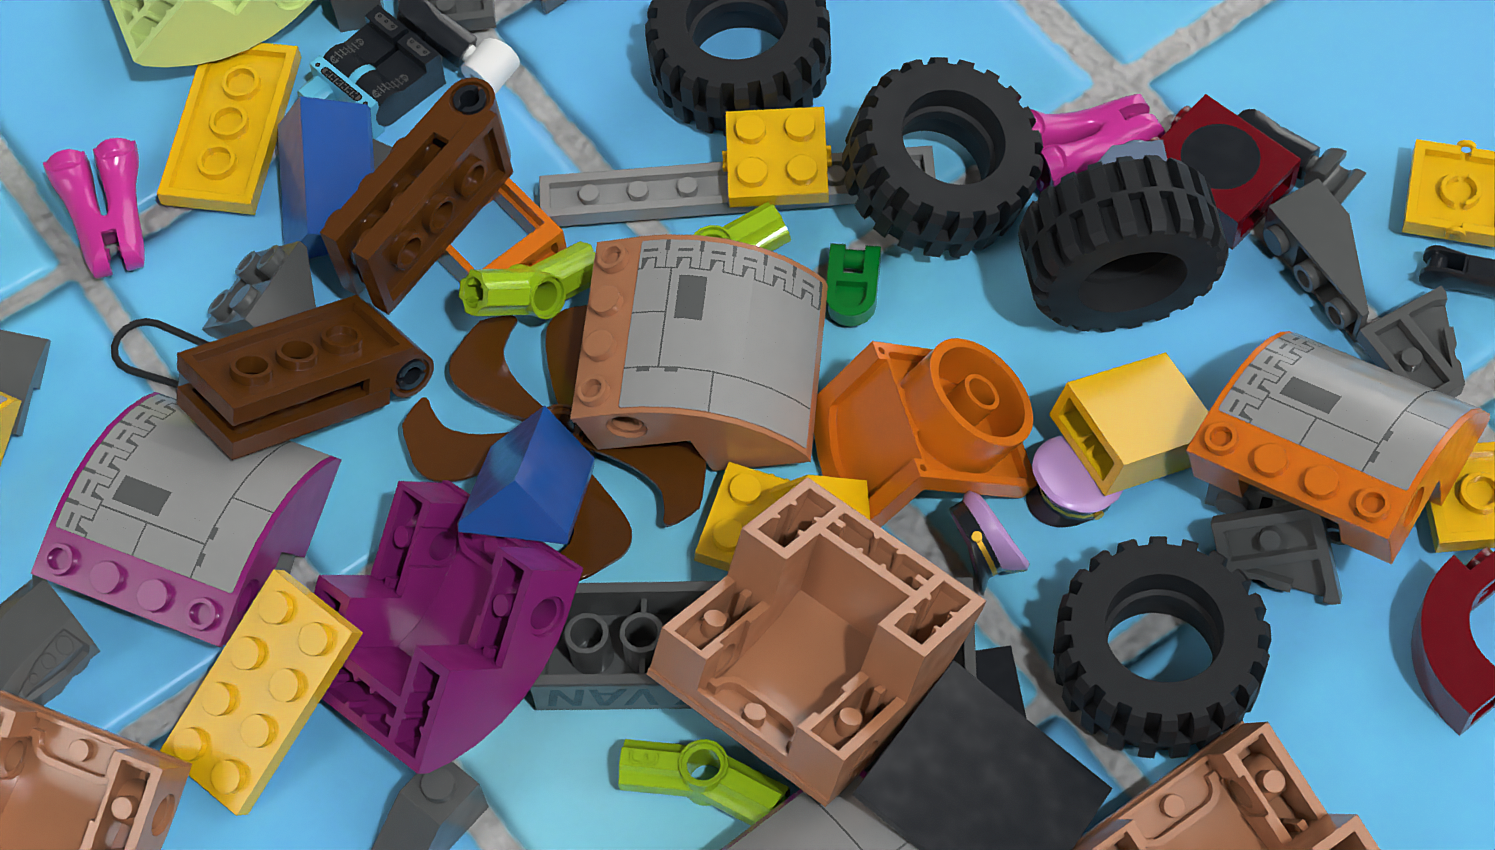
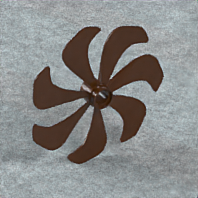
[402,305,706,581]

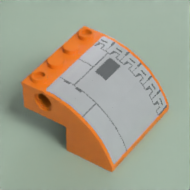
[1186,331,1490,564]

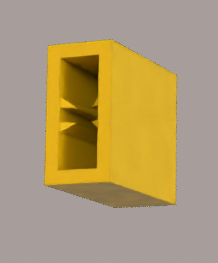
[1049,352,1209,496]

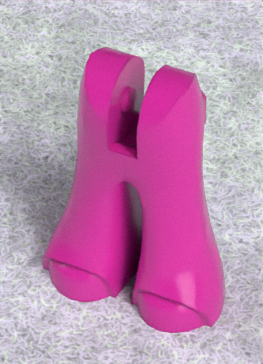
[1031,94,1165,193]
[43,138,145,279]

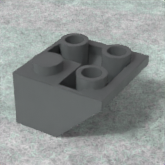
[202,241,316,339]

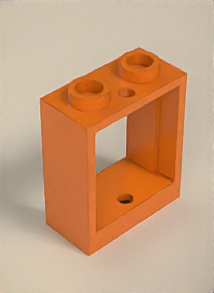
[437,178,567,282]

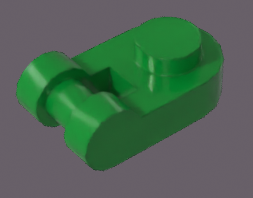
[826,243,881,327]

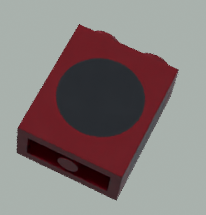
[1150,94,1301,250]

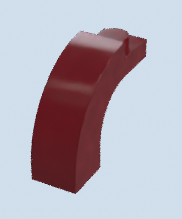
[1411,547,1495,736]

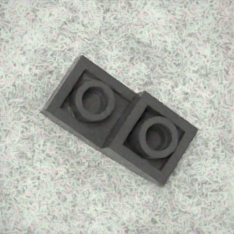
[0,330,51,436]

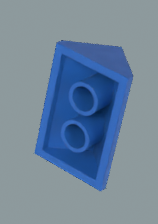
[278,96,375,259]
[458,405,595,545]

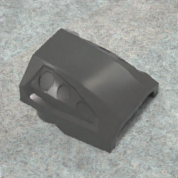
[0,574,100,706]

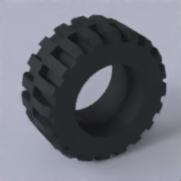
[645,0,831,137]
[842,57,1044,257]
[1018,155,1229,332]
[1053,536,1272,759]

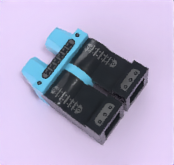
[297,5,446,139]

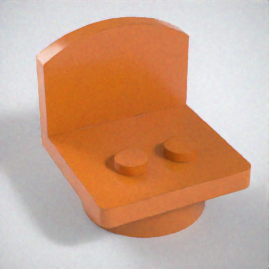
[814,338,1037,527]

